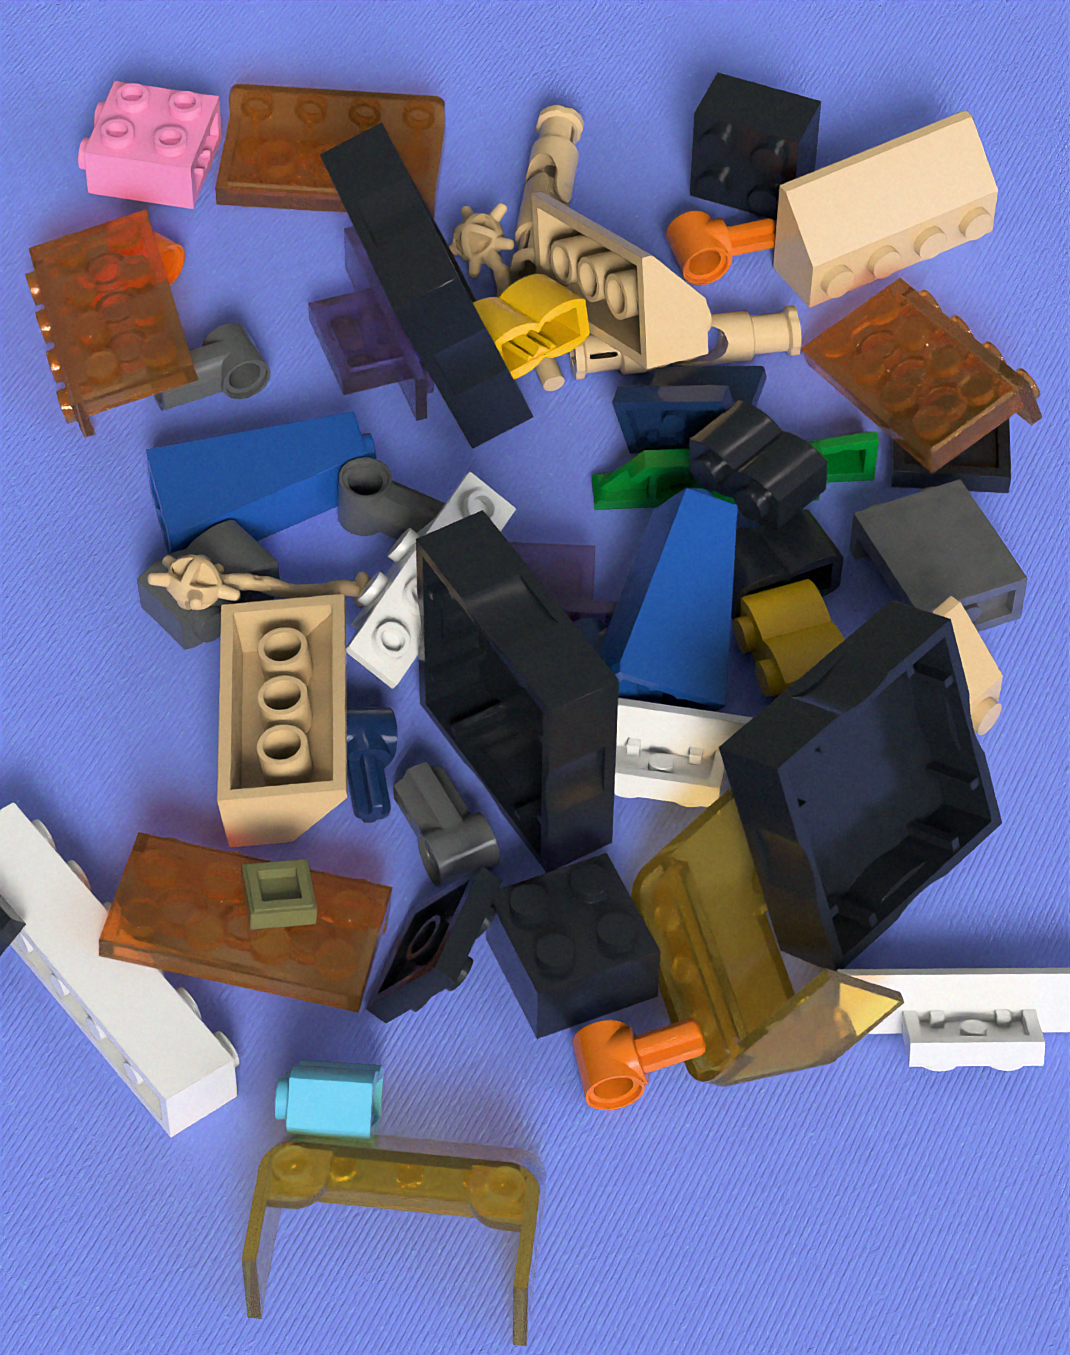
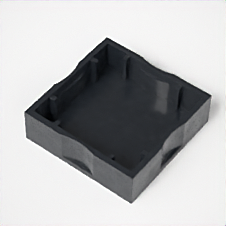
[320,122,534,449]
[416,510,619,873]
[719,600,1002,974]

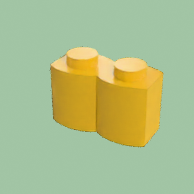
[473,274,590,379]
[733,579,845,700]

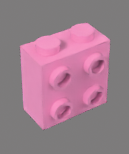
[78,81,222,209]

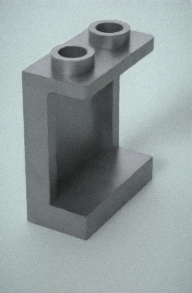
[849,479,1028,632]

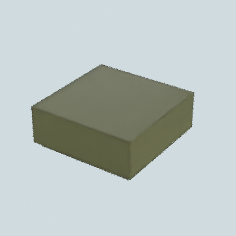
[241,859,317,930]

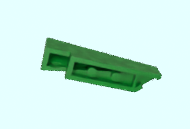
[591,431,879,510]

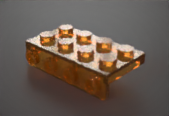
[215,84,446,218]
[25,209,199,438]
[801,278,1042,474]
[99,832,393,1013]

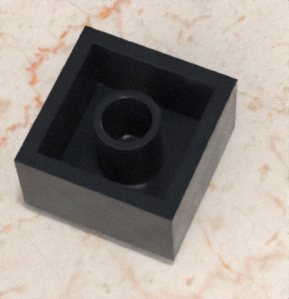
[690,73,821,220]
[486,853,661,1039]

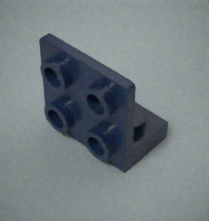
[612,366,767,454]

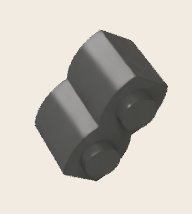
[137,520,280,650]

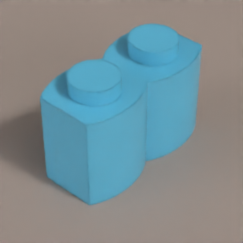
[275,1060,384,1140]

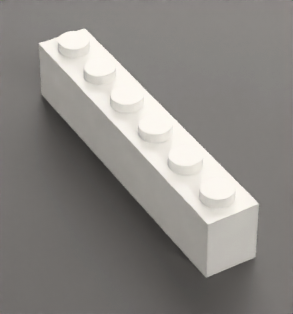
[0,802,239,1137]

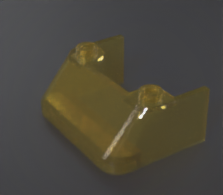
[631,787,905,1087]
[242,1134,546,1346]

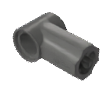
[146,323,271,411]
[337,457,445,540]
[393,762,500,888]

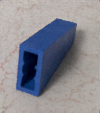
[146,411,377,555]
[598,488,738,712]

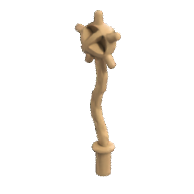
[449,203,565,391]
[147,554,371,610]

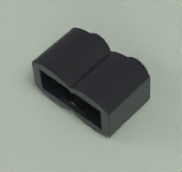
[689,401,828,530]
[731,509,844,620]

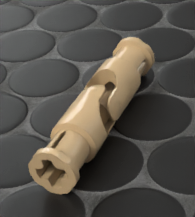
[509,105,584,282]
[569,305,802,380]

